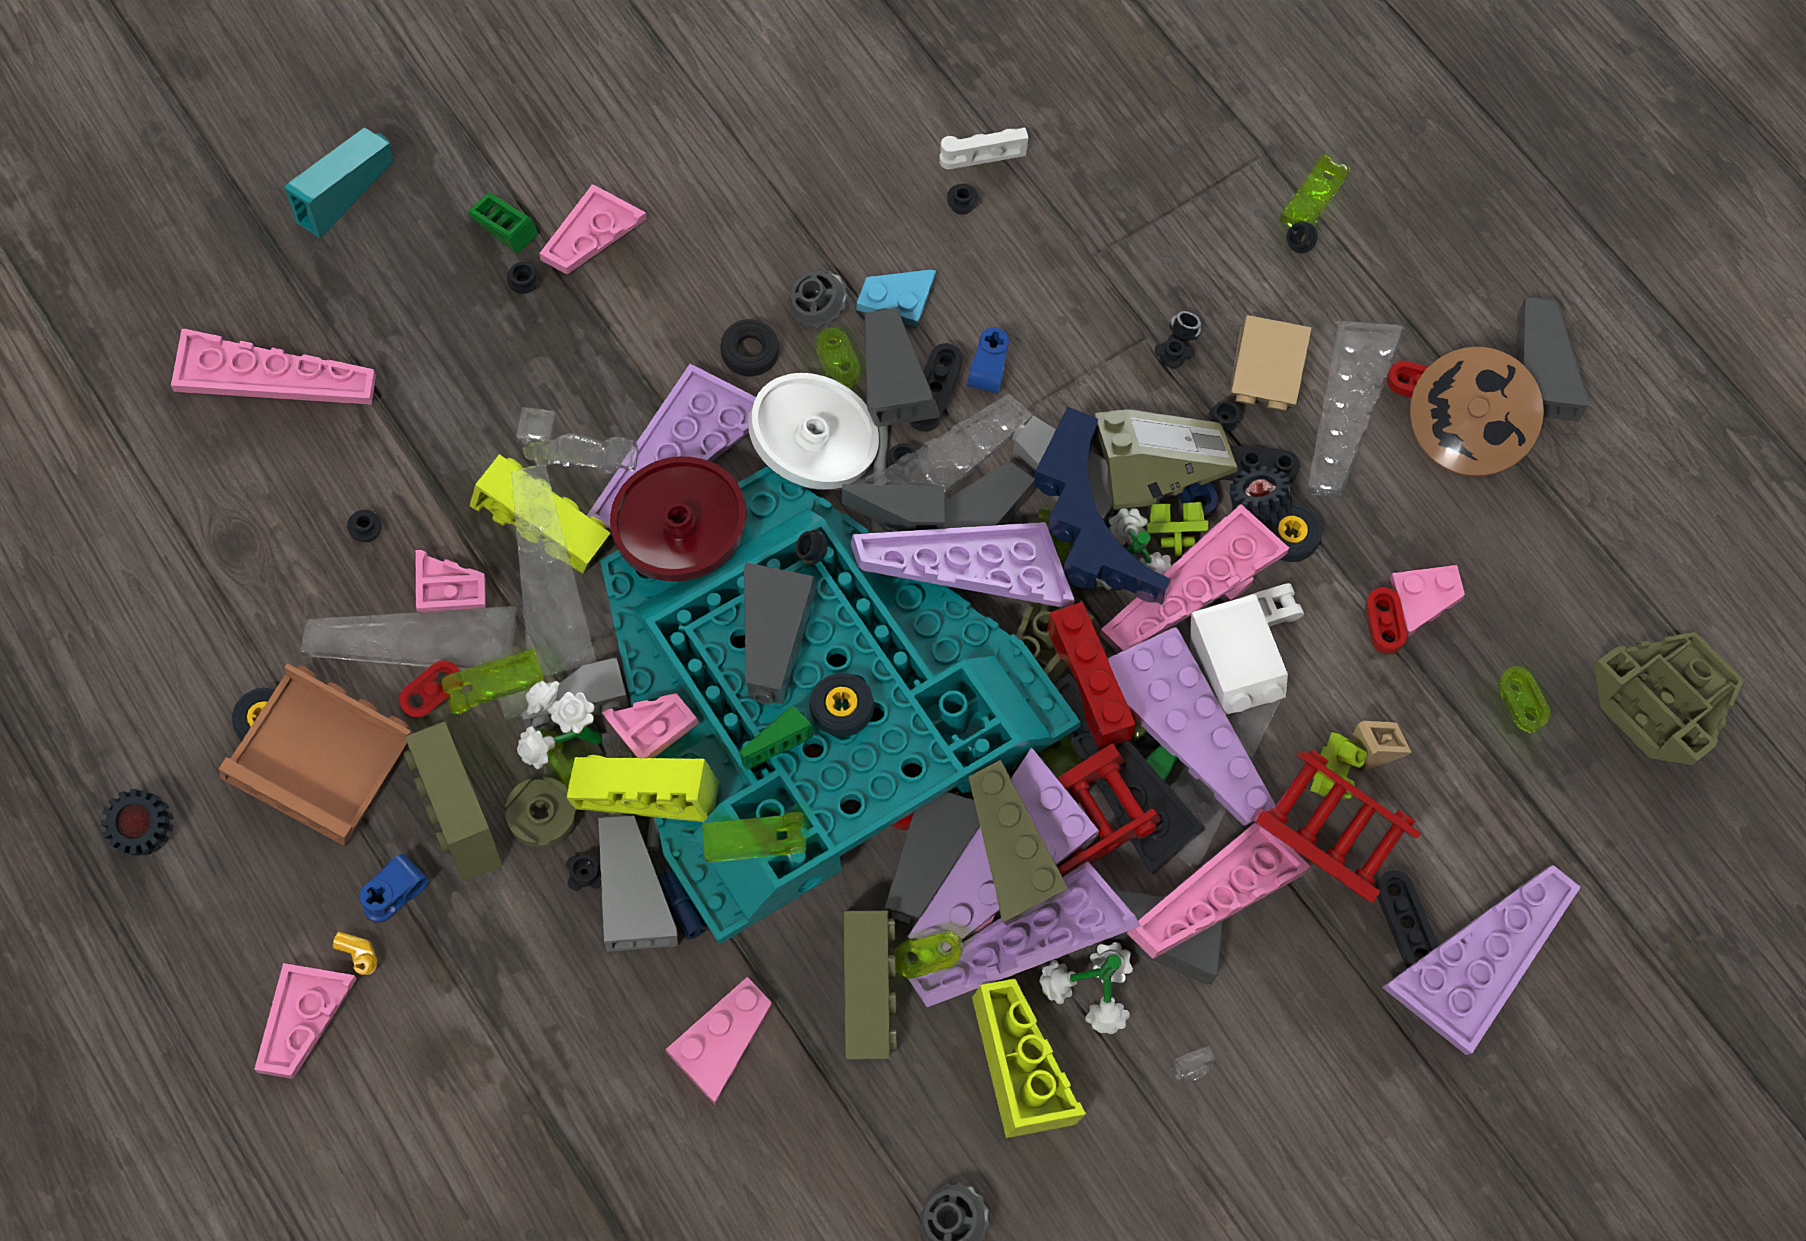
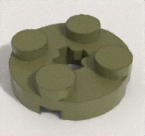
[505,777,577,850]

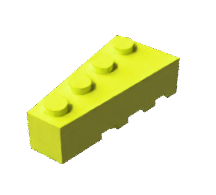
[470,454,610,574]
[566,755,719,822]
[972,979,1086,1138]

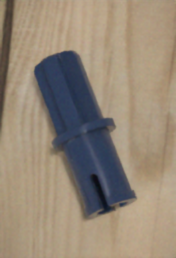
[658,870,707,940]

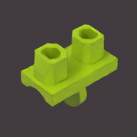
[1146,502,1208,557]
[1310,732,1367,799]

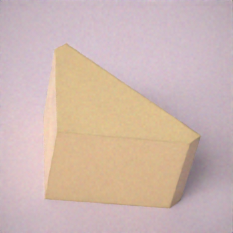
[1349,721,1412,772]

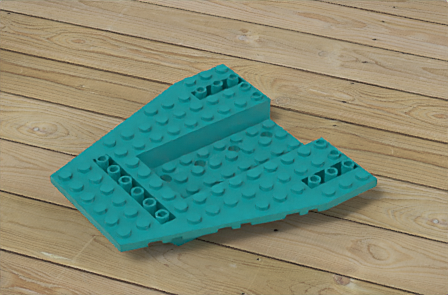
[600,466,1081,945]

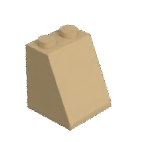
[1229,315,1311,411]

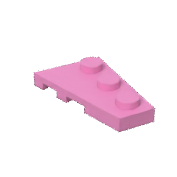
[539,184,647,275]
[255,963,357,1079]
[666,977,772,1105]

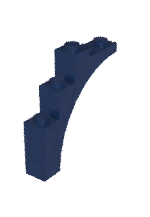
[1034,407,1171,605]

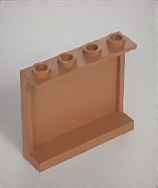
[218,663,411,847]

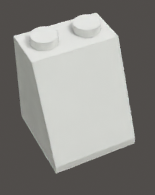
[1190,594,1288,715]

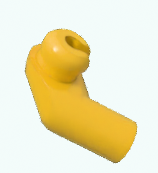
[333,931,378,975]

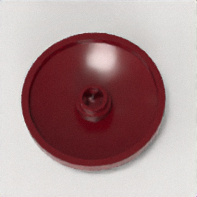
[610,456,747,581]

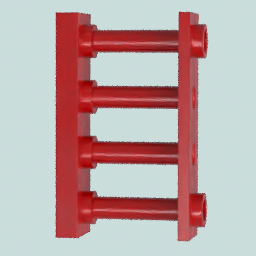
[1057,743,1161,877]
[1250,749,1421,903]

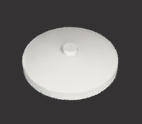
[748,373,879,490]

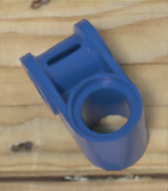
[967,327,1009,394]
[359,853,429,923]

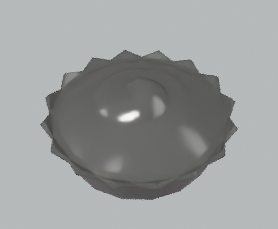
[788,269,848,328]
[919,1182,990,1241]

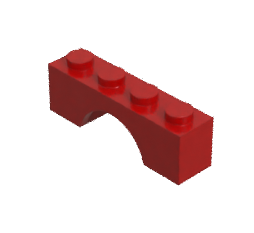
[1047,602,1136,750]

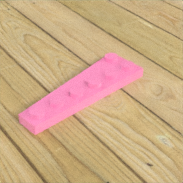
[171,329,376,405]
[1099,504,1289,653]
[1127,823,1311,959]

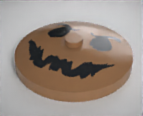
[1409,347,1544,478]

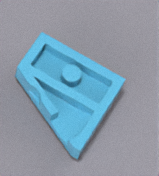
[856,269,936,328]

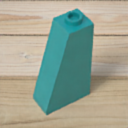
[284,127,394,239]

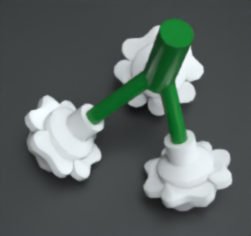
[1097,508,1172,590]
[517,681,602,769]
[1040,942,1133,1034]

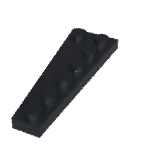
[1055,673,1206,875]

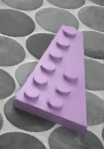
[587,364,756,535]
[851,522,1075,608]
[1107,627,1276,826]
[908,747,1099,964]
[908,861,1140,1007]
[1382,865,1580,1055]

